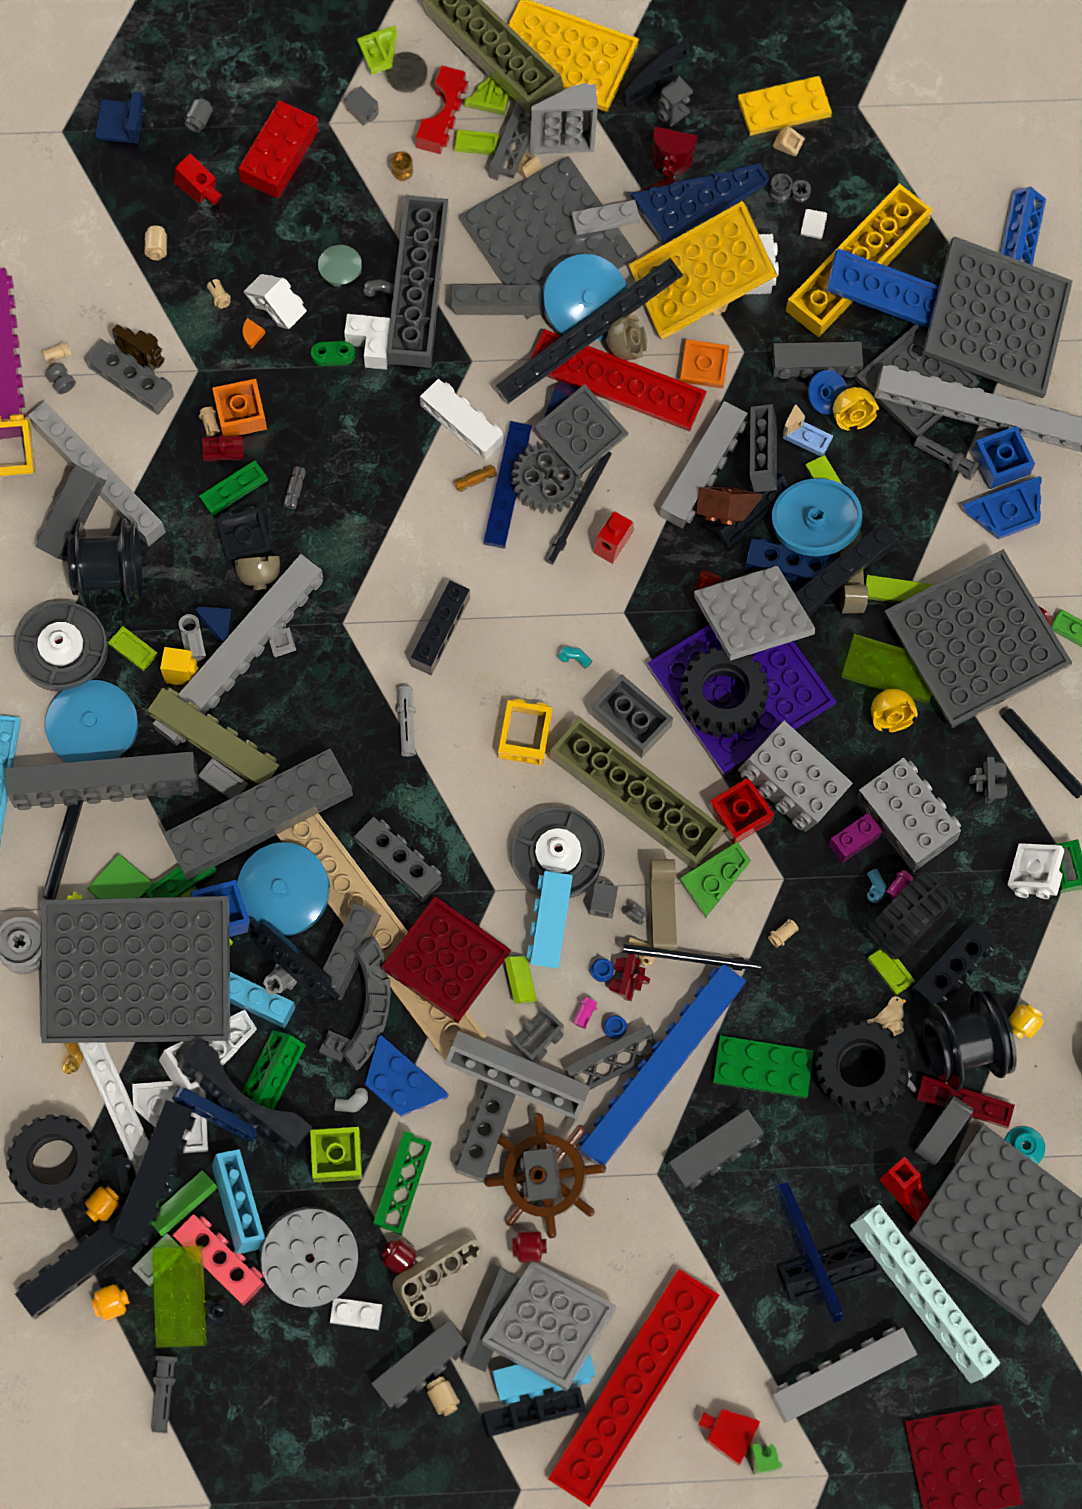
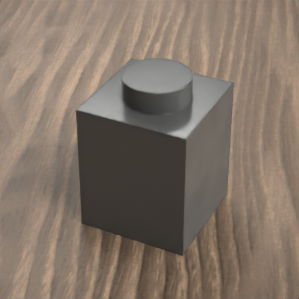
[345,86,379,126]
[590,881,618,919]

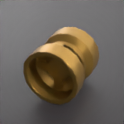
[391,151,413,181]

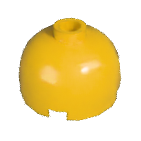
[833,387,879,430]
[870,689,918,732]

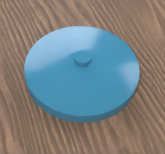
[542,254,628,342]
[772,479,862,556]
[45,680,138,763]
[237,842,330,936]

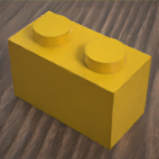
[160,647,199,686]

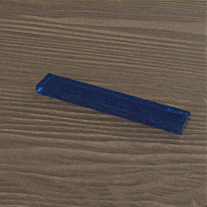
[483,421,532,549]
[779,1182,843,1323]

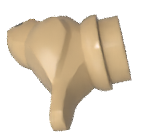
[867,996,906,1036]

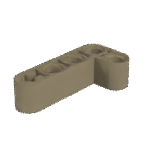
[837,531,868,614]
[649,859,677,951]
[393,1235,483,1321]

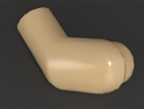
[628,937,655,967]

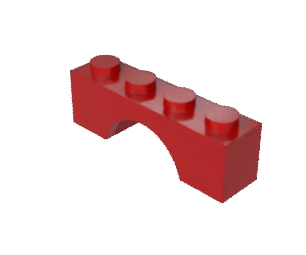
[416,65,469,155]
[879,1157,931,1222]

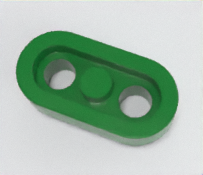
[311,341,355,366]

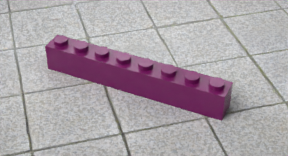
[0,268,26,439]

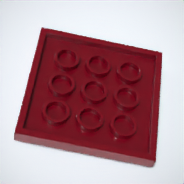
[381,896,511,1023]
[904,1405,1023,1509]

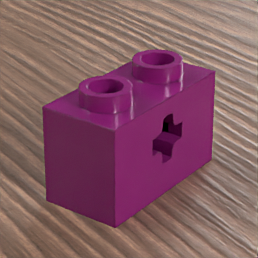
[828,813,882,864]

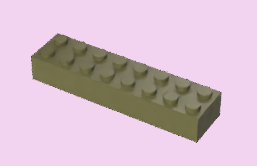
[422,0,564,115]
[550,717,725,870]

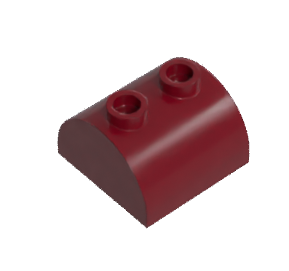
[652,127,697,177]

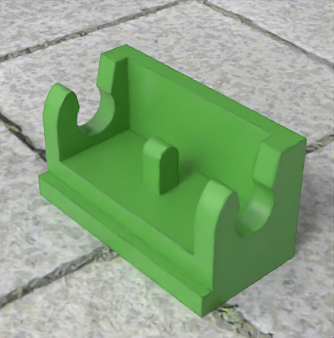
[748,1443,783,1475]

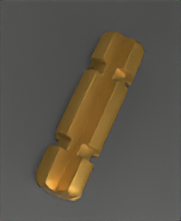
[454,465,497,492]

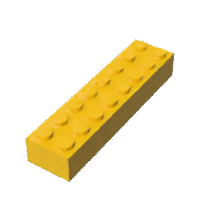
[786,183,933,338]

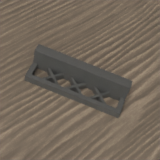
[490,103,531,181]
[565,1025,656,1091]
[463,1269,520,1372]

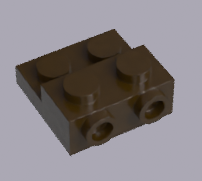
[112,324,165,371]

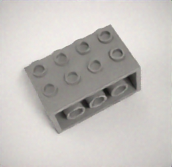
[738,720,853,832]
[857,758,961,872]

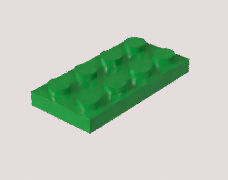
[713,1036,814,1098]

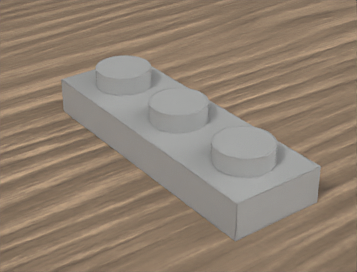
[572,200,640,235]

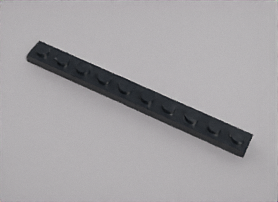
[495,258,683,404]

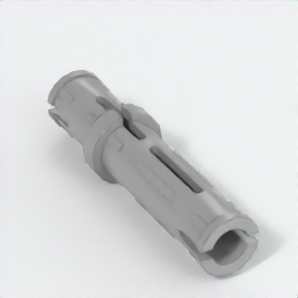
[397,686,416,756]

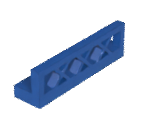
[1001,186,1046,265]

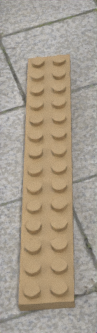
[276,813,487,1061]

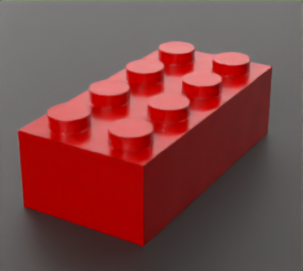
[239,100,319,199]

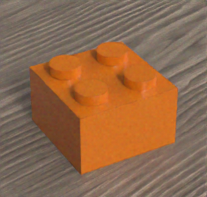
[212,379,267,437]

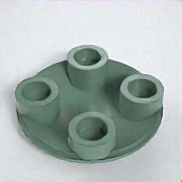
[318,245,362,287]

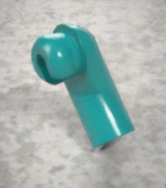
[558,646,593,669]

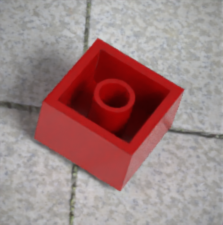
[708,778,774,844]

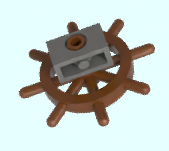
[484,1113,607,1239]

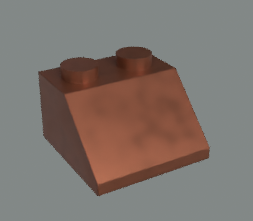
[696,487,762,525]

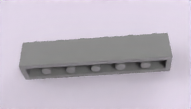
[660,401,748,528]
[444,1031,590,1120]
[771,1327,917,1423]

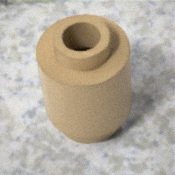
[145,226,167,260]
[426,1377,460,1416]

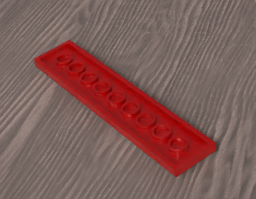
[548,1269,720,1507]

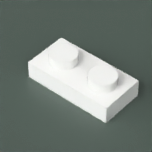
[330,1298,382,1330]

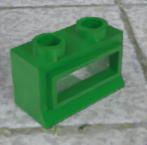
[1053,839,1082,894]

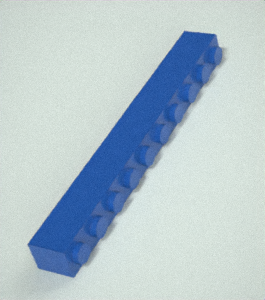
[579,964,746,1165]

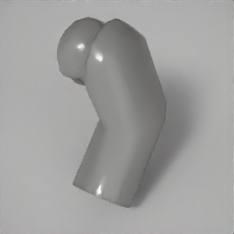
[335,1088,368,1112]

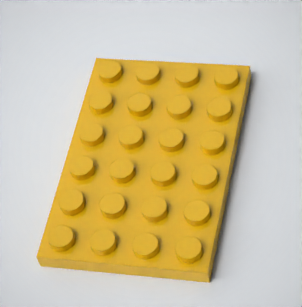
[508,0,639,112]
[629,201,778,339]

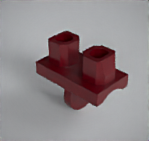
[202,435,244,462]
[609,954,650,1001]

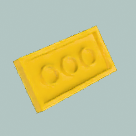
[738,76,832,136]

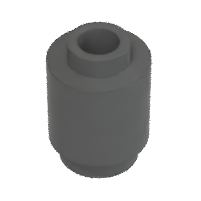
[184,99,213,132]

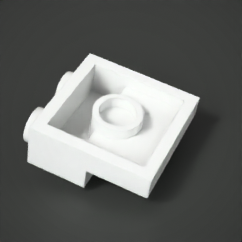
[1008,844,1064,899]

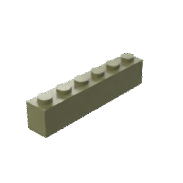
[146,688,279,786]

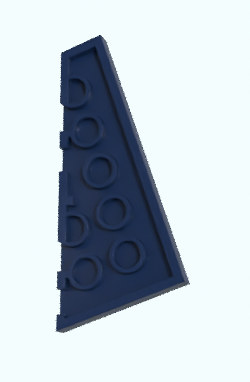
[630,163,771,245]

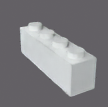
[420,379,503,461]

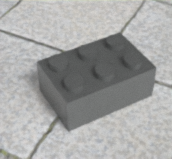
[590,674,673,759]

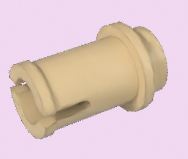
[207,279,230,308]
[42,342,72,364]
[199,407,220,437]
[768,919,799,948]

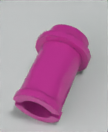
[885,870,913,899]
[572,997,597,1029]

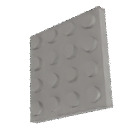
[694,566,815,661]
[482,1262,616,1391]

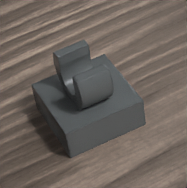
[319,1031,351,1063]

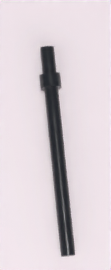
[545,451,612,565]
[622,944,761,971]

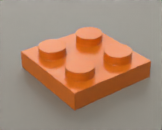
[680,339,730,389]

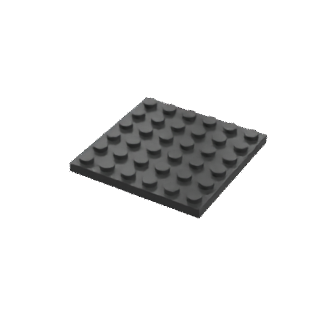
[459,156,637,319]
[922,236,1073,398]
[884,549,1072,728]
[908,1124,1082,1325]

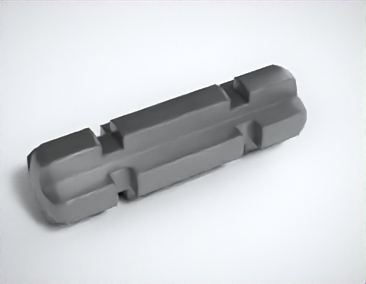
[284,466,306,509]

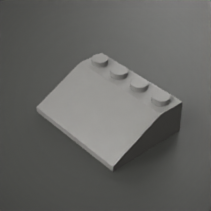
[530,83,598,155]

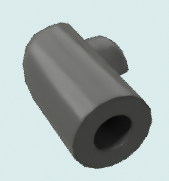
[363,279,395,297]

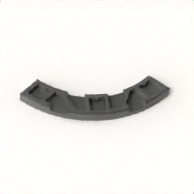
[341,936,391,1070]

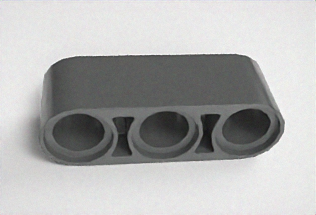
[914,1095,974,1165]

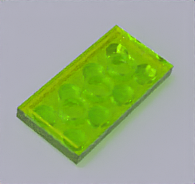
[841,634,932,704]
[152,1245,206,1347]

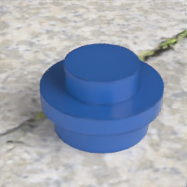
[591,959,614,982]
[603,1015,627,1039]

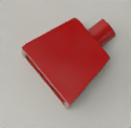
[175,154,222,205]
[594,511,634,564]
[698,1409,761,1466]

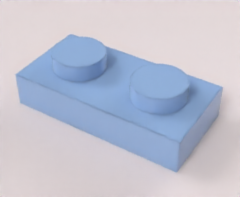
[783,422,833,457]

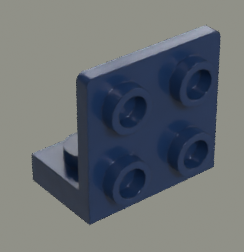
[96,92,144,143]

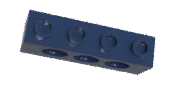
[744,538,838,585]

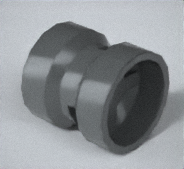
[769,174,793,203]
[45,363,76,395]

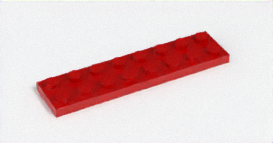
[530,329,707,432]

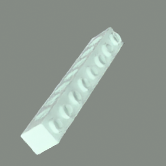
[850,1205,1000,1384]

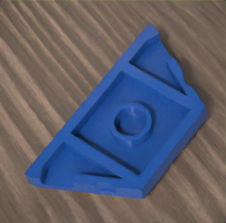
[962,476,1042,540]
[365,1035,449,1117]

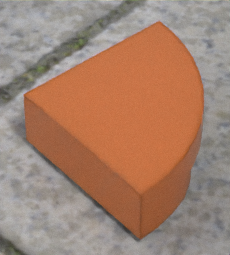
[243,318,265,349]

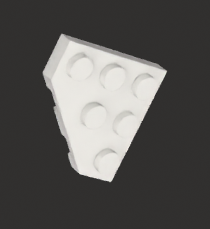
[132,1081,208,1153]

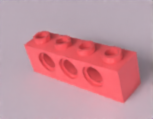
[173,1214,264,1306]

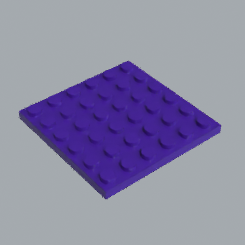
[647,625,837,775]

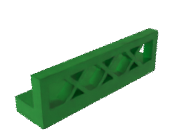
[232,1030,306,1115]
[374,1131,432,1235]

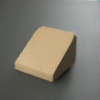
[773,126,804,156]
[510,151,543,179]
[783,405,805,436]

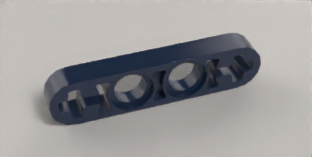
[172,1087,258,1142]

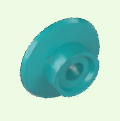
[1004,1126,1046,1165]

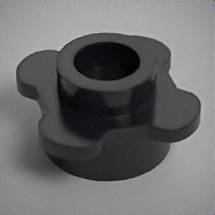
[203,1300,228,1325]

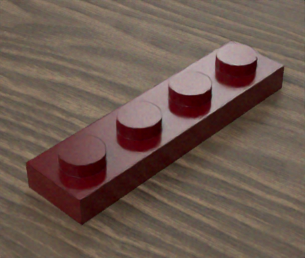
[916,1076,1015,1129]

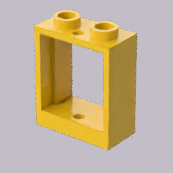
[0,414,36,476]
[498,699,553,766]

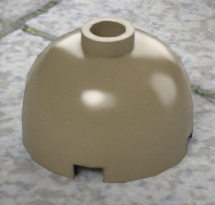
[606,315,647,360]
[234,556,280,590]

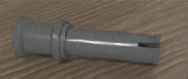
[914,434,980,480]
[151,1356,178,1433]

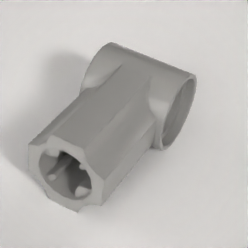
[179,614,206,662]
[263,964,297,995]

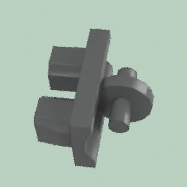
[969,757,1007,803]

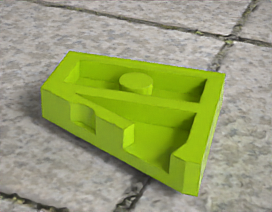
[358,25,398,75]
[465,76,510,115]

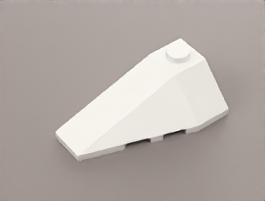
[159,1010,257,1090]

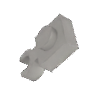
[269,622,296,657]

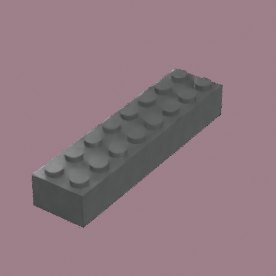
[387,195,449,368]
[163,749,353,880]
[6,752,199,810]

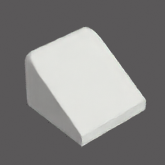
[801,209,827,239]

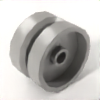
[0,917,42,974]

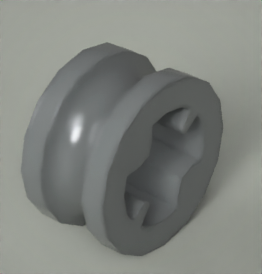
[791,180,811,202]
[625,903,648,925]

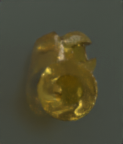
[62,1043,83,1074]

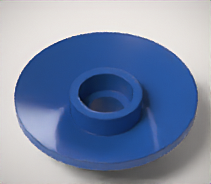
[808,370,847,414]

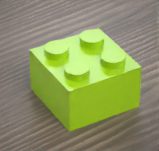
[310,1127,362,1183]

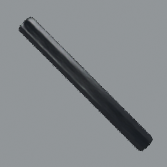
[1002,708,1082,799]
[42,800,84,900]

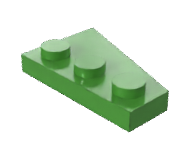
[680,842,751,918]

